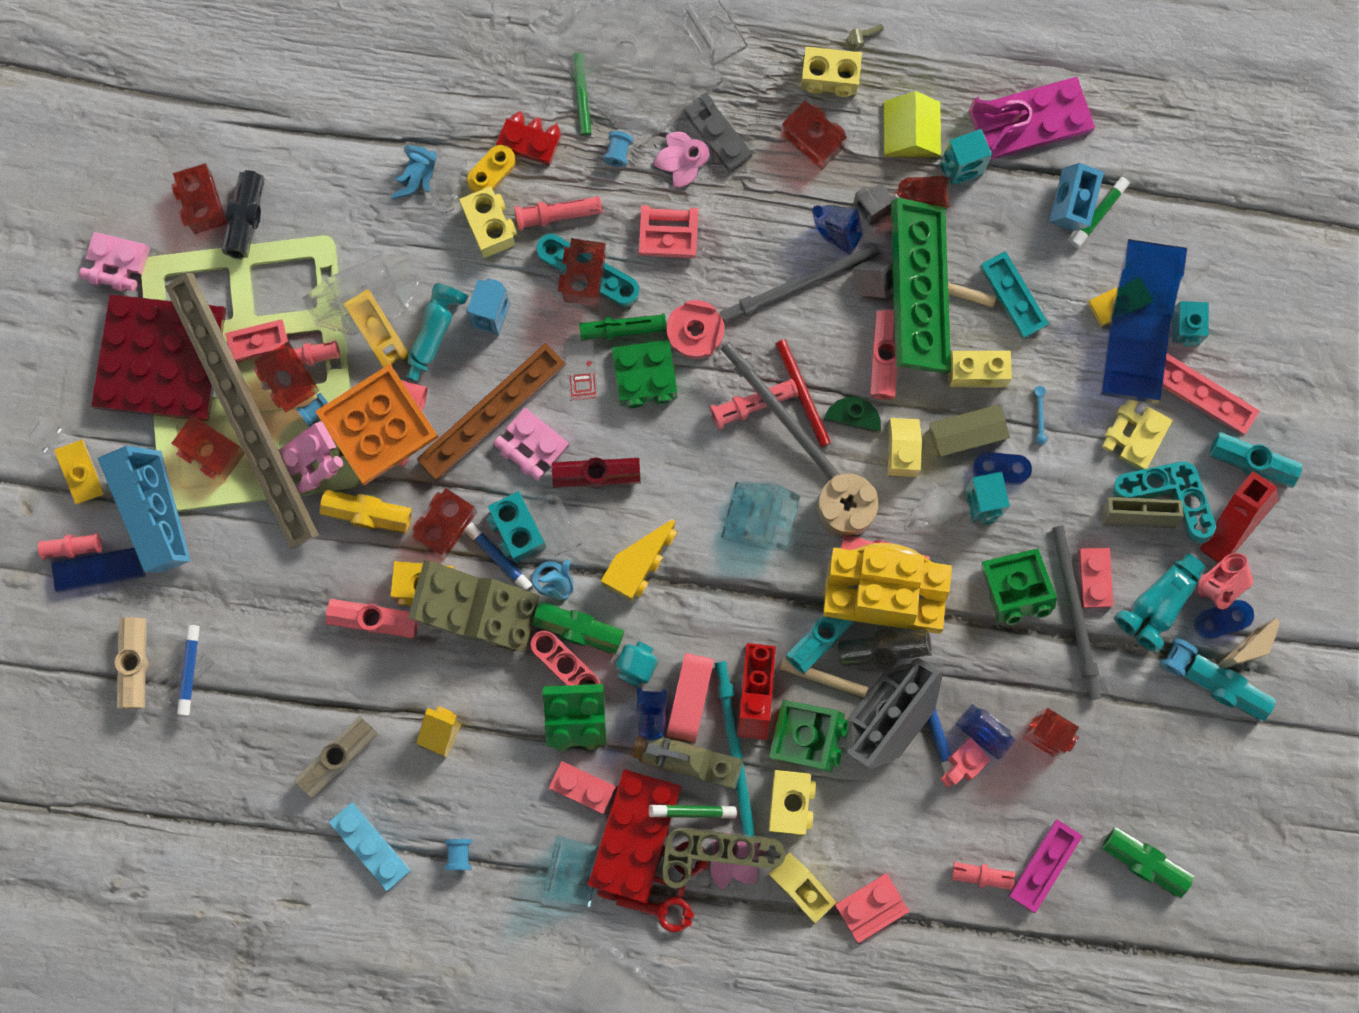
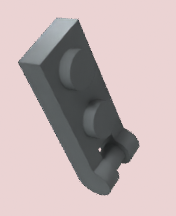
[683,93,752,173]

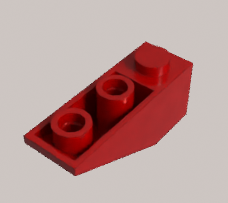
[1200,472,1279,563]
[737,643,776,740]

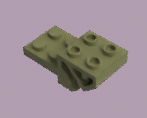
[408,560,540,652]

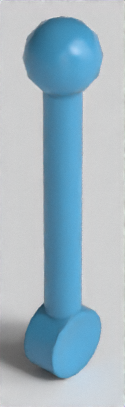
[1033,386,1047,445]

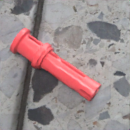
[514,196,602,232]
[709,379,798,430]

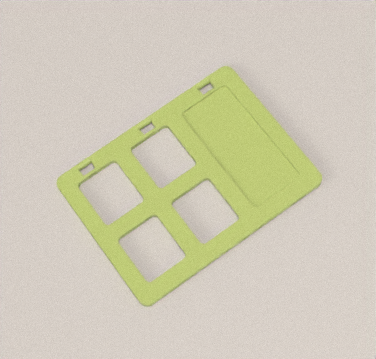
[141,235,360,512]

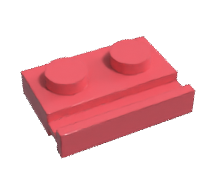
[835,873,910,943]

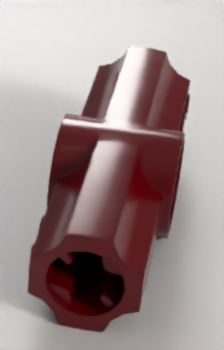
[551,457,641,489]

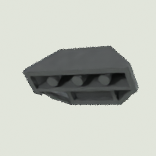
[847,658,943,770]

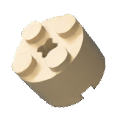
[817,474,878,538]

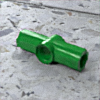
[532,601,624,655]
[1101,827,1194,899]

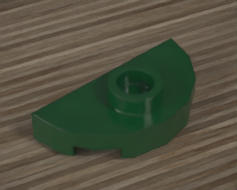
[823,397,881,433]

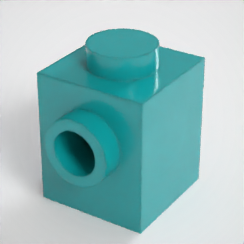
[1173,301,1209,347]

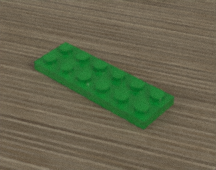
[891,198,951,374]

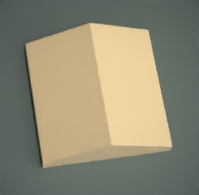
[1218,618,1280,669]

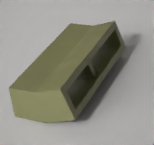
[929,404,1010,457]
[1102,497,1183,529]

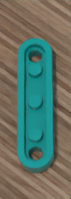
[536,234,640,307]

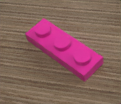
[1008,819,1083,913]

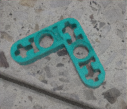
[1112,461,1216,543]

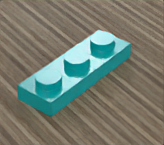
[979,251,1049,340]

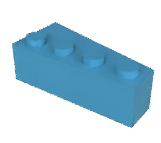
[97,446,190,573]

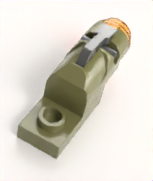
[633,734,743,789]

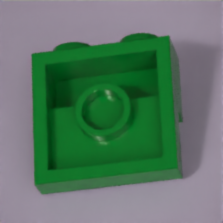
[612,340,678,409]
[981,548,1057,625]
[543,684,607,751]
[769,699,848,773]

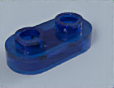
[972,452,1032,485]
[1194,600,1254,640]

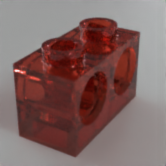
[171,163,227,234]
[558,238,607,307]
[412,488,477,560]
[1022,708,1079,757]

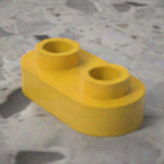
[467,145,516,193]

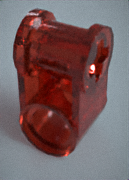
[895,176,950,209]

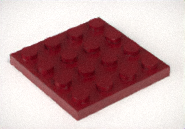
[91,294,226,421]

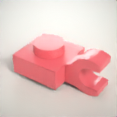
[940,737,991,788]

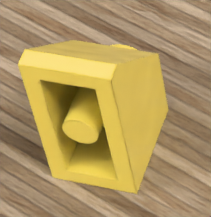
[888,418,922,477]
[768,852,837,923]

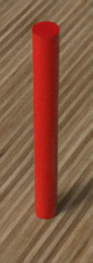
[775,339,831,448]

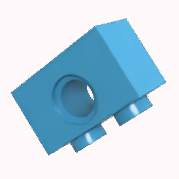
[1049,163,1104,231]
[467,279,510,336]

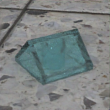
[542,836,600,907]

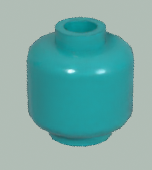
[614,641,658,688]

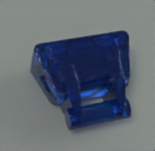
[812,205,863,255]
[956,704,1016,760]

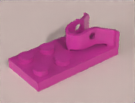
[969,77,1095,160]

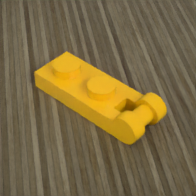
[344,289,409,368]

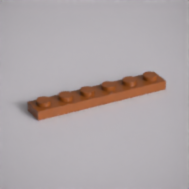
[416,343,566,481]

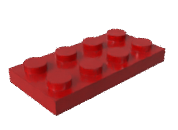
[588,769,682,904]

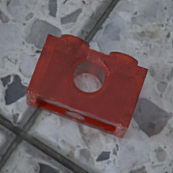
[781,100,847,170]
[254,341,320,412]
[171,415,245,481]

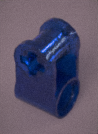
[637,688,667,741]

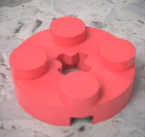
[667,300,724,359]

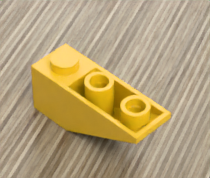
[601,519,678,602]

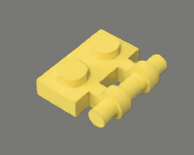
[1102,397,1173,470]

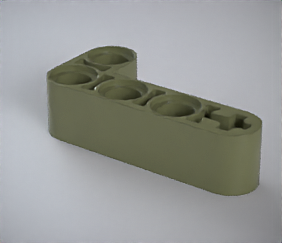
[663,827,785,888]

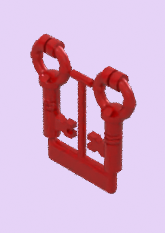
[597,841,708,933]

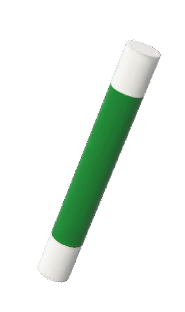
[1070,177,1130,248]
[649,805,737,819]

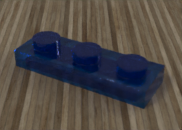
[51,547,146,593]

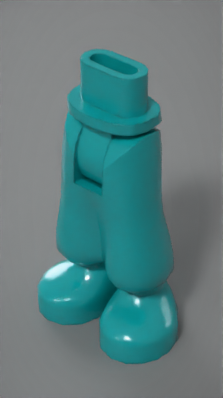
[406,282,469,382]
[1114,553,1206,653]

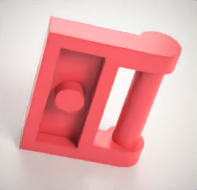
[639,205,698,258]

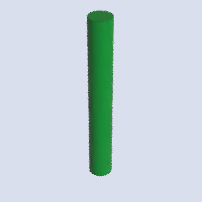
[572,53,592,136]

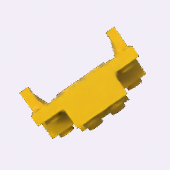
[823,543,952,634]

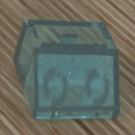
[721,482,801,552]

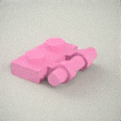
[79,232,150,292]
[493,407,570,481]
[278,421,343,493]

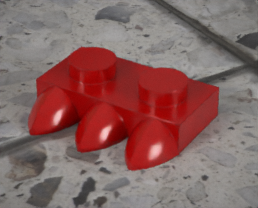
[496,111,561,166]

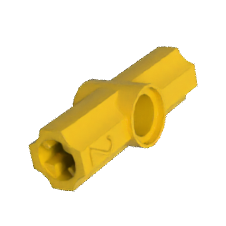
[319,490,413,534]

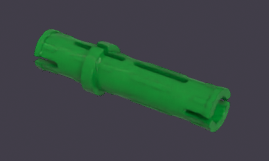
[579,313,667,341]

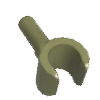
[847,24,884,50]

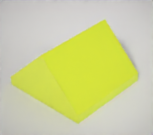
[884,91,941,157]

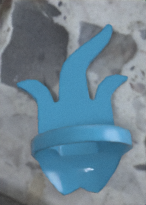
[391,145,438,199]
[532,559,574,601]

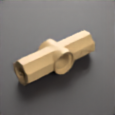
[115,617,149,709]

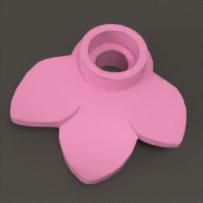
[654,132,709,188]
[710,832,766,889]

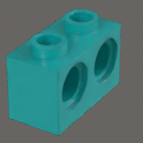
[940,129,992,186]
[964,472,1010,525]
[486,491,547,563]

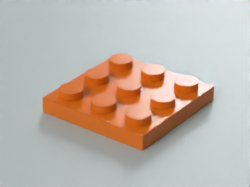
[315,364,439,486]

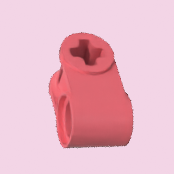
[1196,553,1254,609]

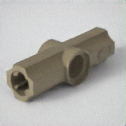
[294,716,379,799]

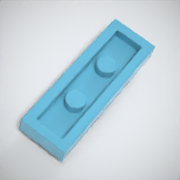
[329,802,411,891]

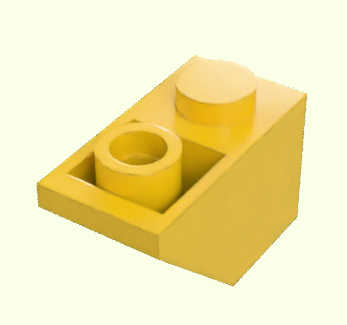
[416,706,462,757]

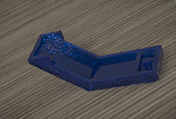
[1100,239,1187,404]

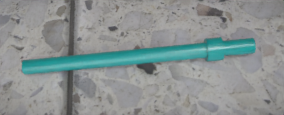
[714,661,756,836]

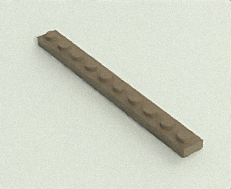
[165,272,319,549]

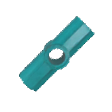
[1209,432,1303,488]
[785,616,855,674]
[1184,654,1276,722]

